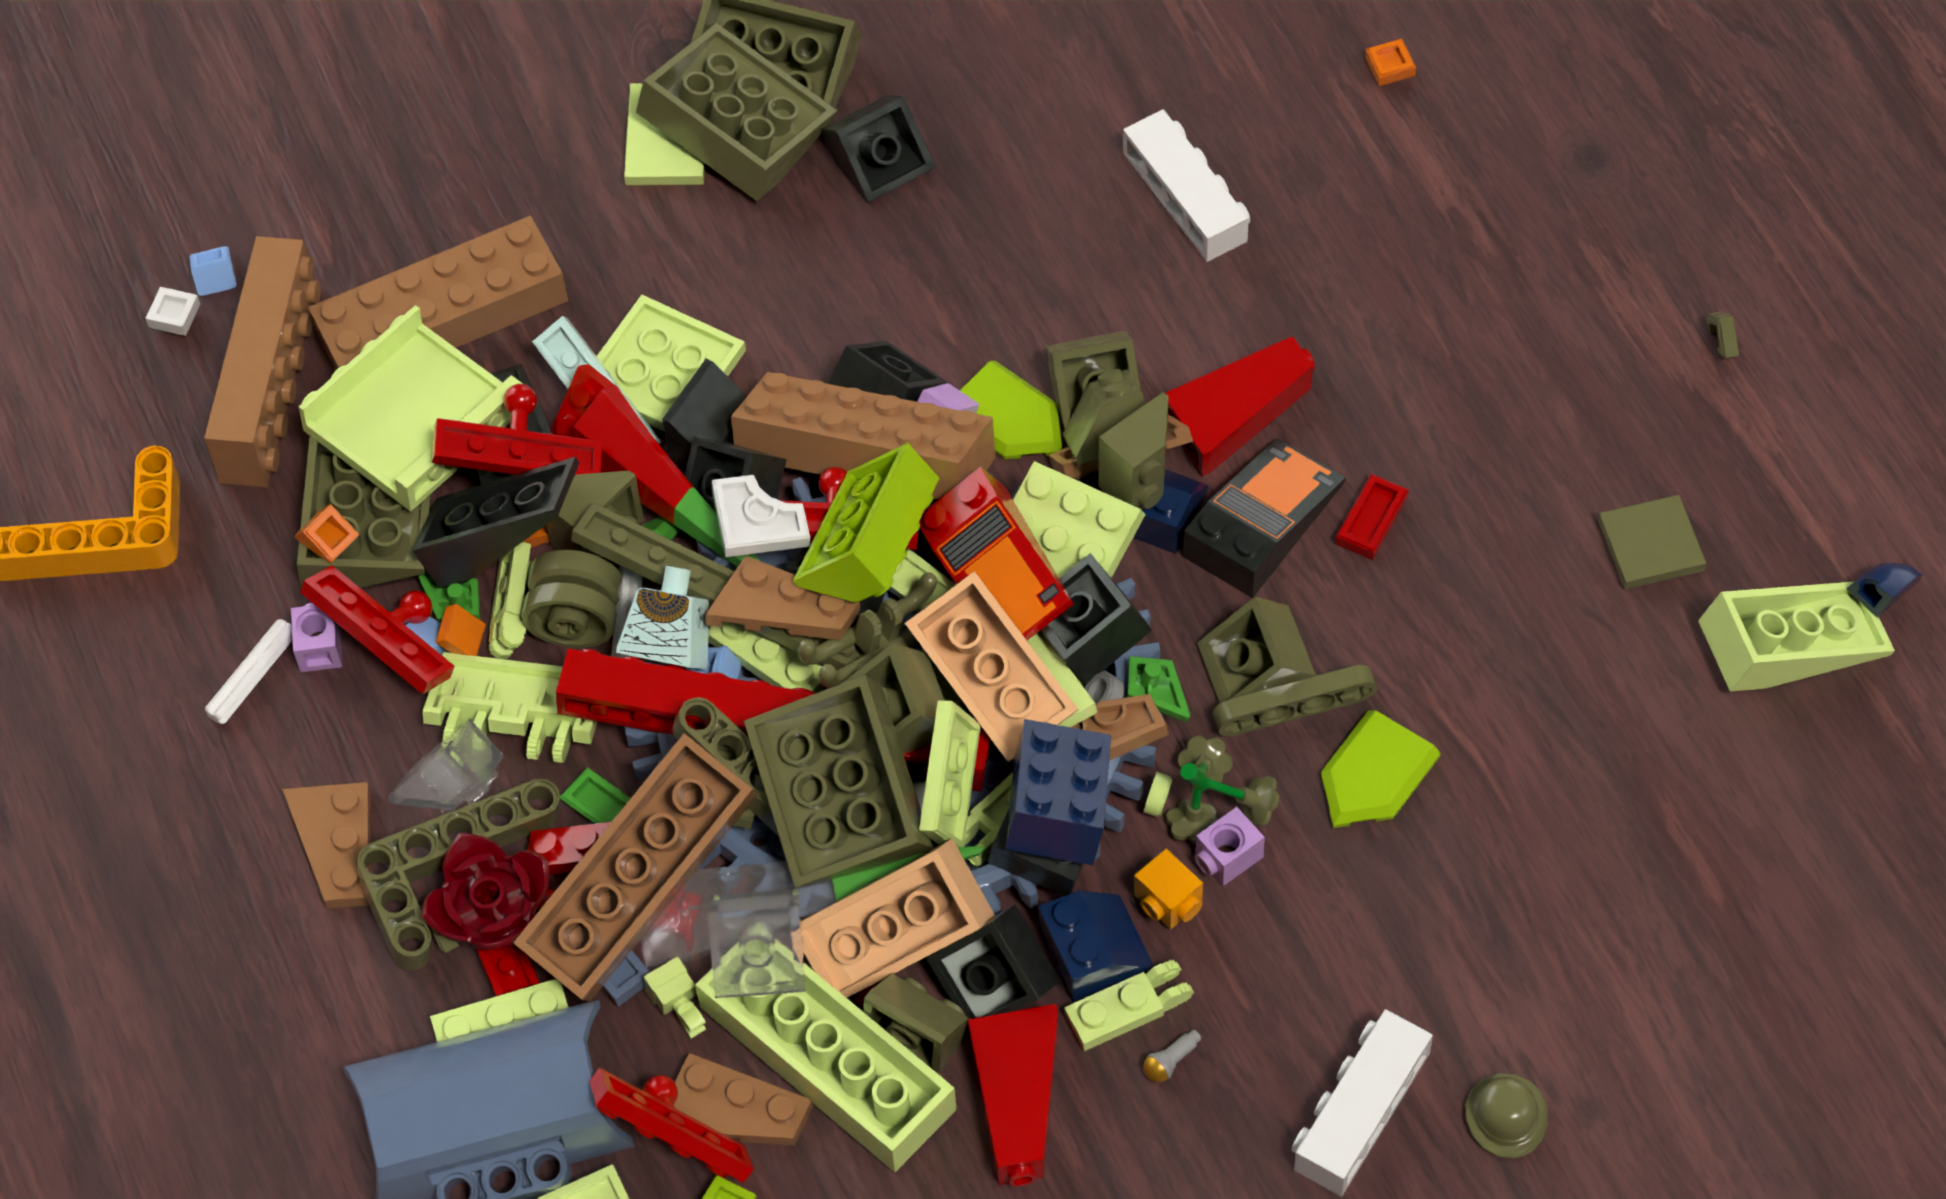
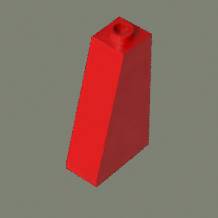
[1165,336,1315,477]
[968,1004,1059,1187]

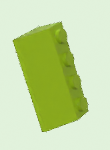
[793,443,940,603]

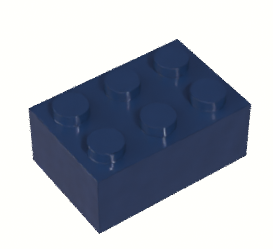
[1005,719,1111,866]

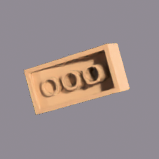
[905,571,1078,763]
[790,838,995,998]

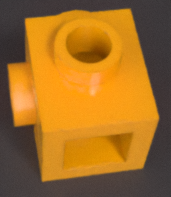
[1134,848,1203,930]

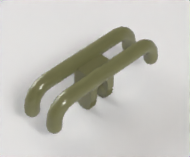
[798,572,937,689]

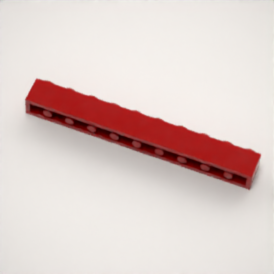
[556,648,992,792]

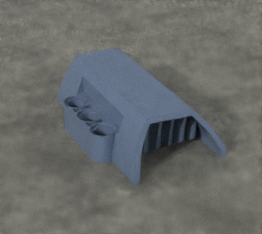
[344,1000,635,1199]

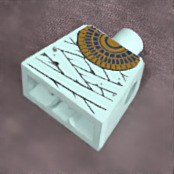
[616,566,709,669]

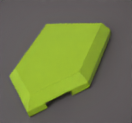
[960,360,1062,460]
[1321,710,1441,828]

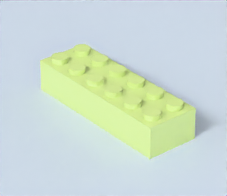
[695,924,956,1172]

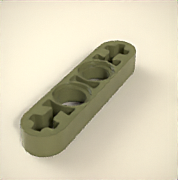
[1212,665,1378,737]

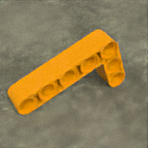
[0,445,180,581]

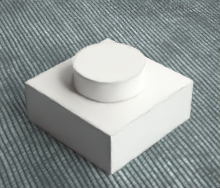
[145,287,200,336]

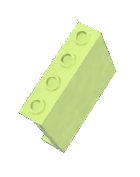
[299,305,523,511]

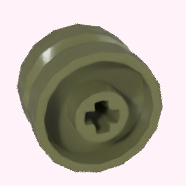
[521,550,623,648]

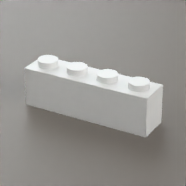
[1123,109,1250,262]
[1291,1009,1433,1197]

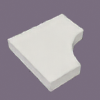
[712,475,810,557]

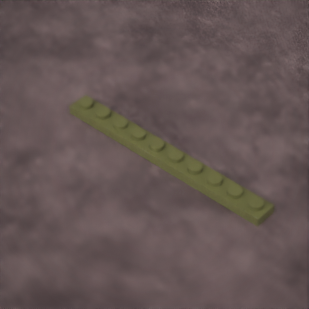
[571,502,964,708]

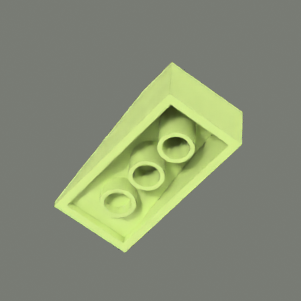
[1698,582,1895,692]

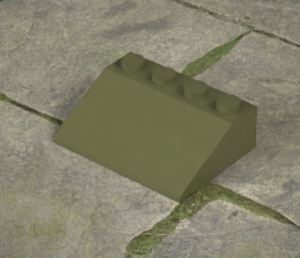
[691,0,863,134]
[636,23,838,201]
[297,436,431,590]
[744,675,933,889]

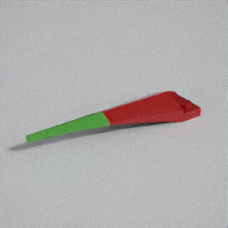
[551,364,760,567]

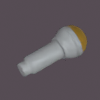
[1143,1030,1201,1083]

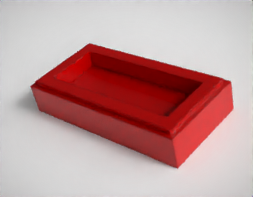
[1335,474,1409,560]

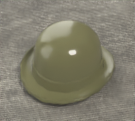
[1465,1073,1548,1159]

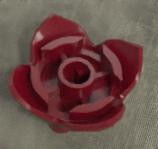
[422,833,550,950]

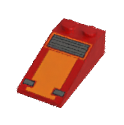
[919,467,1074,640]

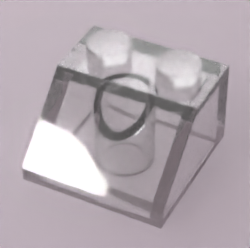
[387,718,504,811]
[707,889,805,998]

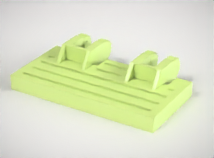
[422,652,598,763]

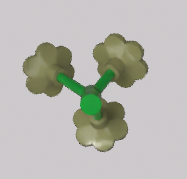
[1166,735,1279,844]

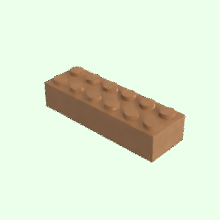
[308,215,568,371]
[204,236,321,487]
[731,372,995,500]
[514,733,759,1002]

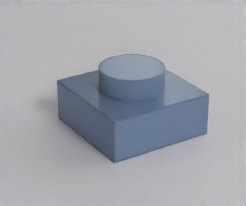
[602,951,650,1007]

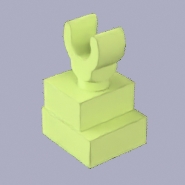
[644,956,706,1039]

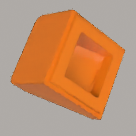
[294,504,360,563]

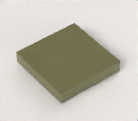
[1598,495,1707,590]

